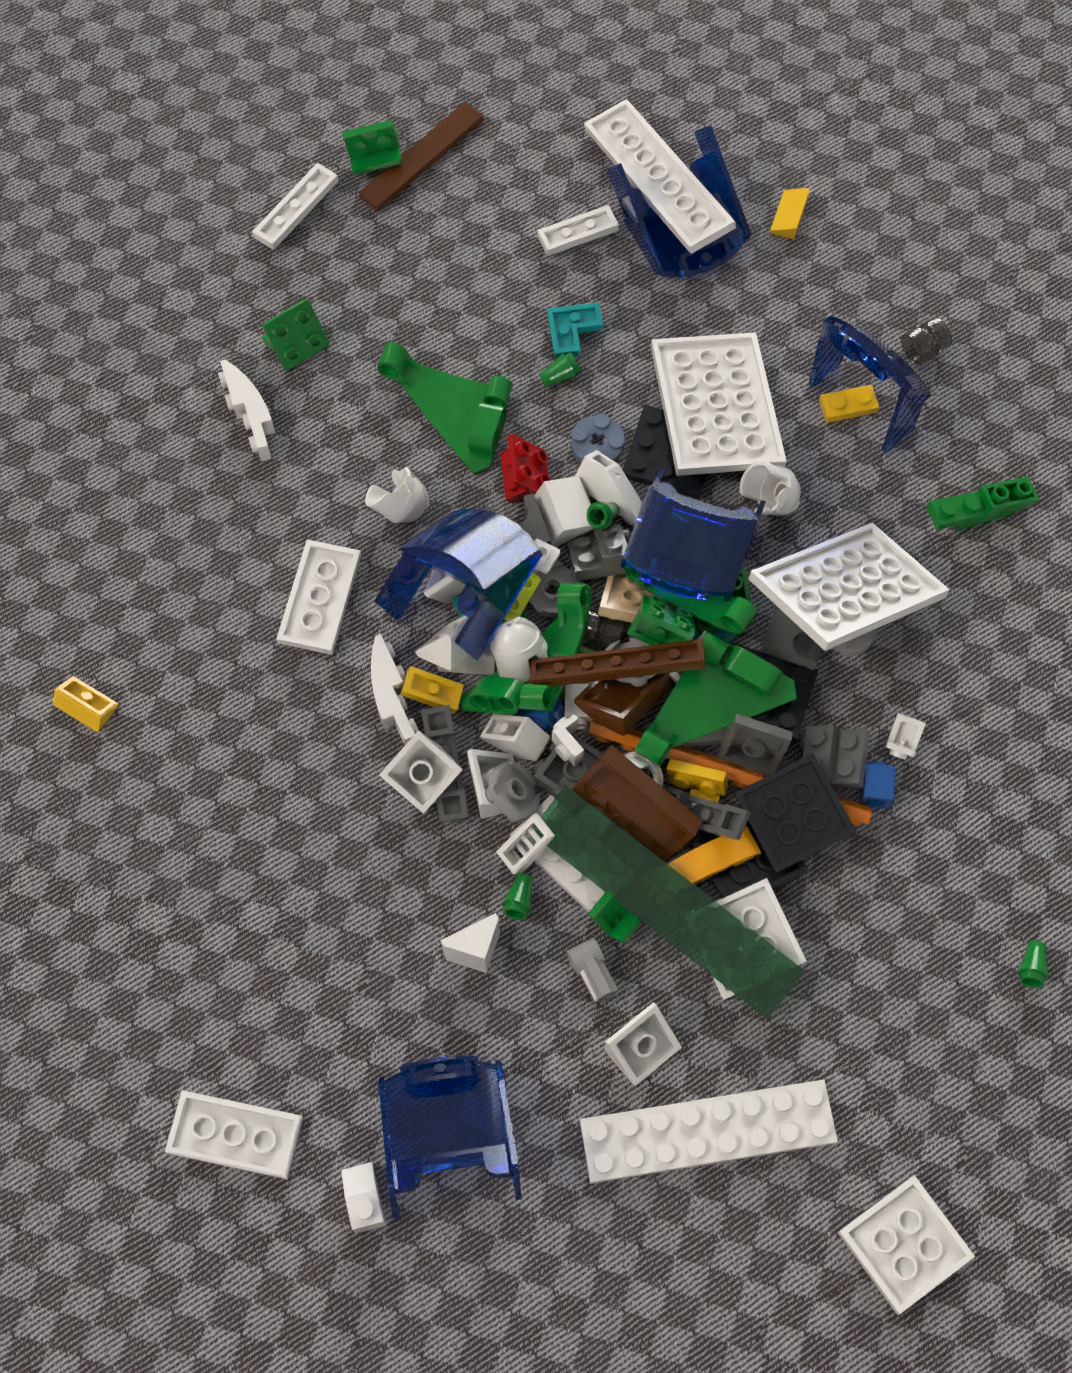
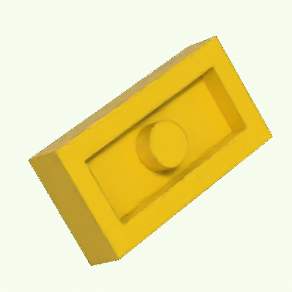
[819,385,879,423]
[401,666,464,714]
[667,759,728,796]

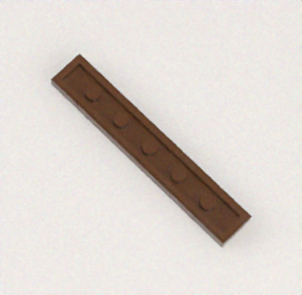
[359,102,483,212]
[530,639,706,686]

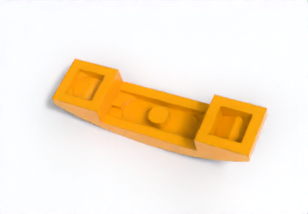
[641,827,761,908]

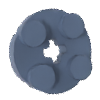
[571,413,625,463]

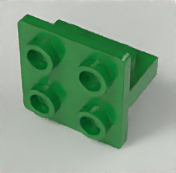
[342,119,402,175]
[261,299,329,370]
[627,595,695,645]

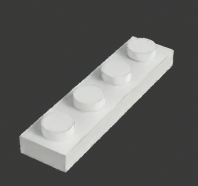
[252,163,338,250]

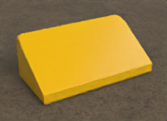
[770,188,810,240]
[53,676,118,732]

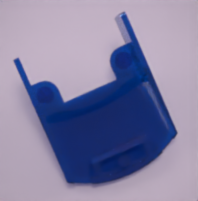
[606,125,752,278]
[809,315,932,453]
[621,469,766,601]
[374,509,543,661]
[378,1055,522,1219]

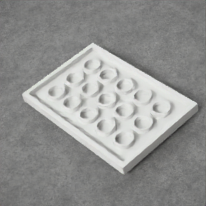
[651,333,786,476]
[749,523,950,651]

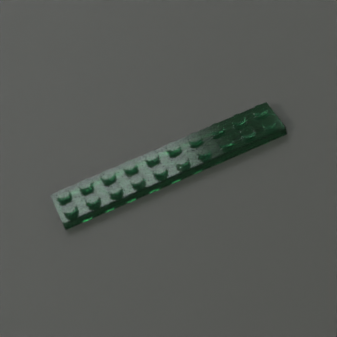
[533,785,805,1020]

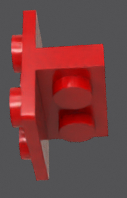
[500,434,550,504]

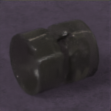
[901,316,952,365]
[581,607,627,649]

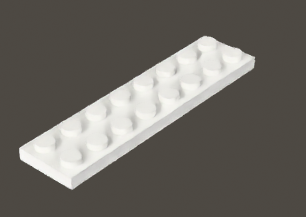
[584,99,736,254]
[580,1080,838,1184]

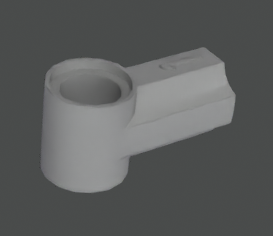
[566,938,618,1003]

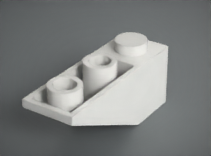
[575,450,651,528]

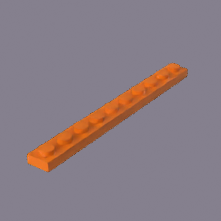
[588,720,872,826]

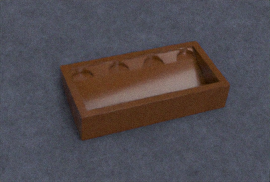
[574,673,675,736]
[572,745,703,864]

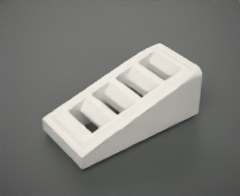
[496,813,555,874]

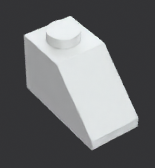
[480,714,550,761]
[341,1162,386,1234]

